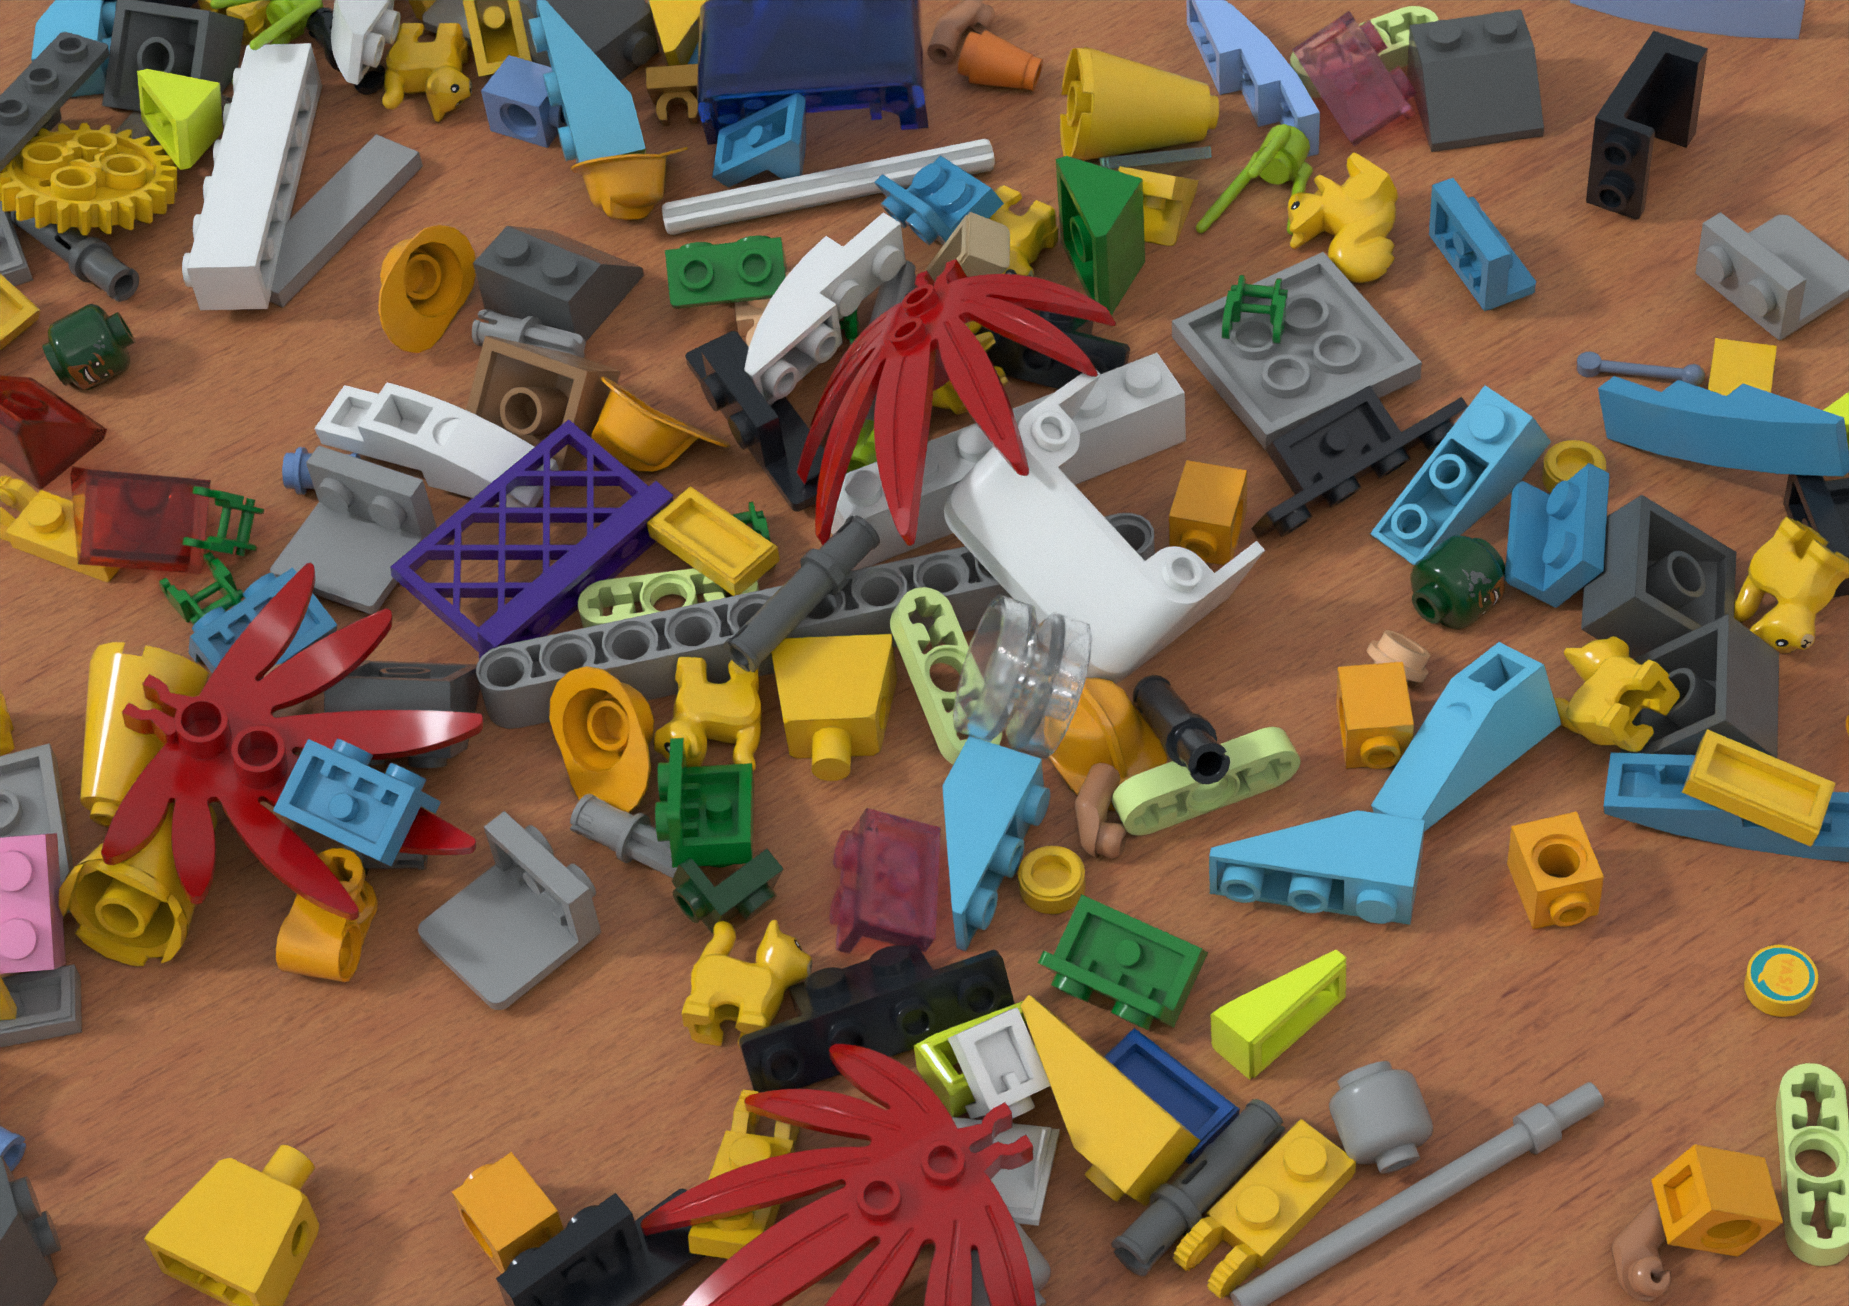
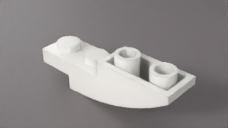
[331,0,401,85]
[744,212,906,406]
[314,382,559,507]

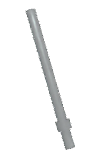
[1230,1082,1604,1306]

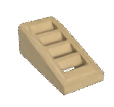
[915,212,1010,289]

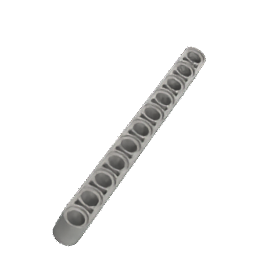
[476,513,1155,729]

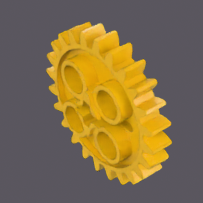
[0,123,177,235]

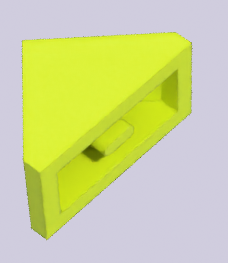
[137,69,223,170]

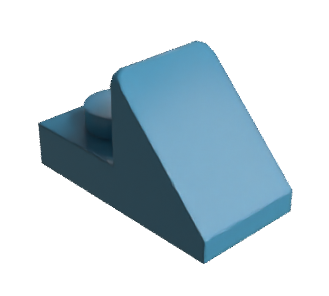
[712,93,806,188]

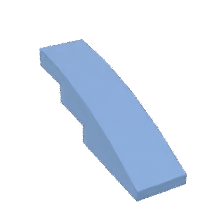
[1186,0,1320,157]
[1570,0,1805,39]

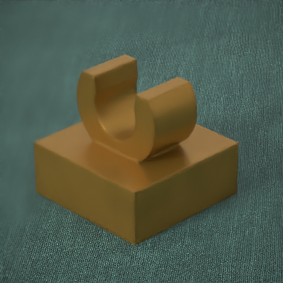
[646,64,708,126]

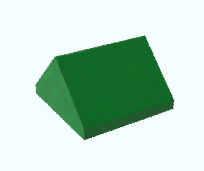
[1056,156,1145,315]

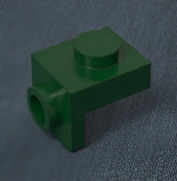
[672,849,784,933]

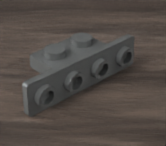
[0,32,109,172]

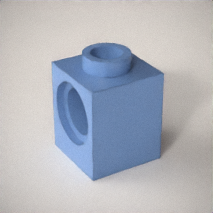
[481,55,567,148]

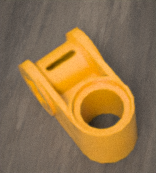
[276,848,378,982]

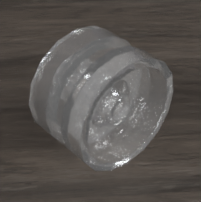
[953,594,1092,759]

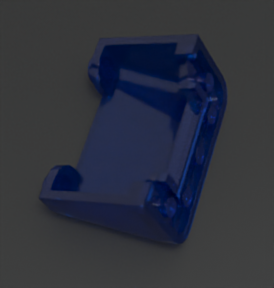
[697,0,929,145]

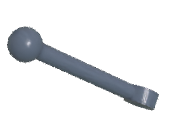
[1577,352,1705,386]

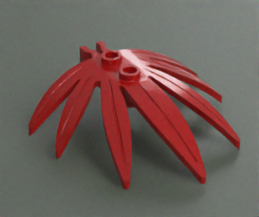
[796,259,1116,546]
[101,563,483,920]
[640,1044,1037,1306]

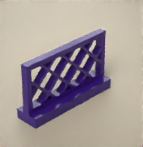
[390,419,674,660]

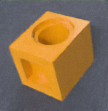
[1169,460,1247,565]
[1336,661,1414,769]
[1507,811,1604,929]
[1651,1144,1783,1257]
[452,1152,564,1274]

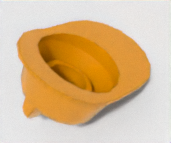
[571,146,688,220]
[378,224,476,353]
[591,376,731,472]
[549,666,654,813]
[1036,673,1167,811]

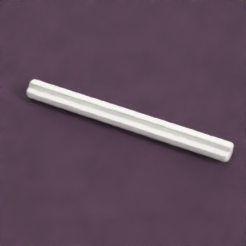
[662,139,995,235]

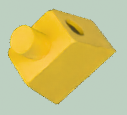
[771,634,897,781]
[144,1145,319,1306]

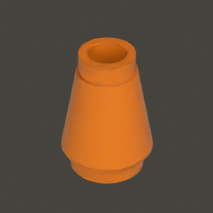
[957,30,1043,91]

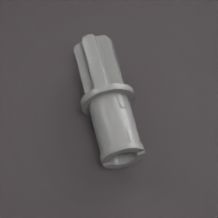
[472,309,586,358]
[570,793,677,878]

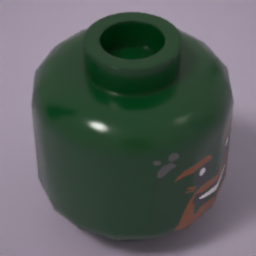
[42,304,135,390]
[1410,535,1505,630]

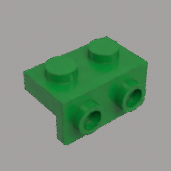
[665,235,787,309]
[655,738,754,868]
[1038,894,1208,1030]

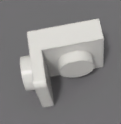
[948,1007,1050,1119]

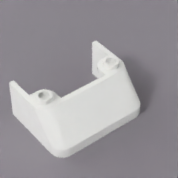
[944,370,1265,683]

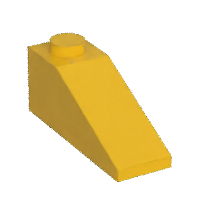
[1020,995,1200,1206]

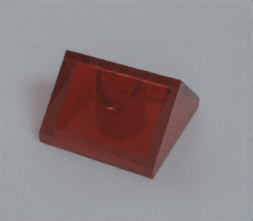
[0,375,107,490]
[70,466,211,574]

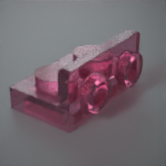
[1292,11,1417,146]
[829,808,941,954]

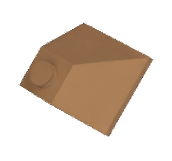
[466,336,621,487]

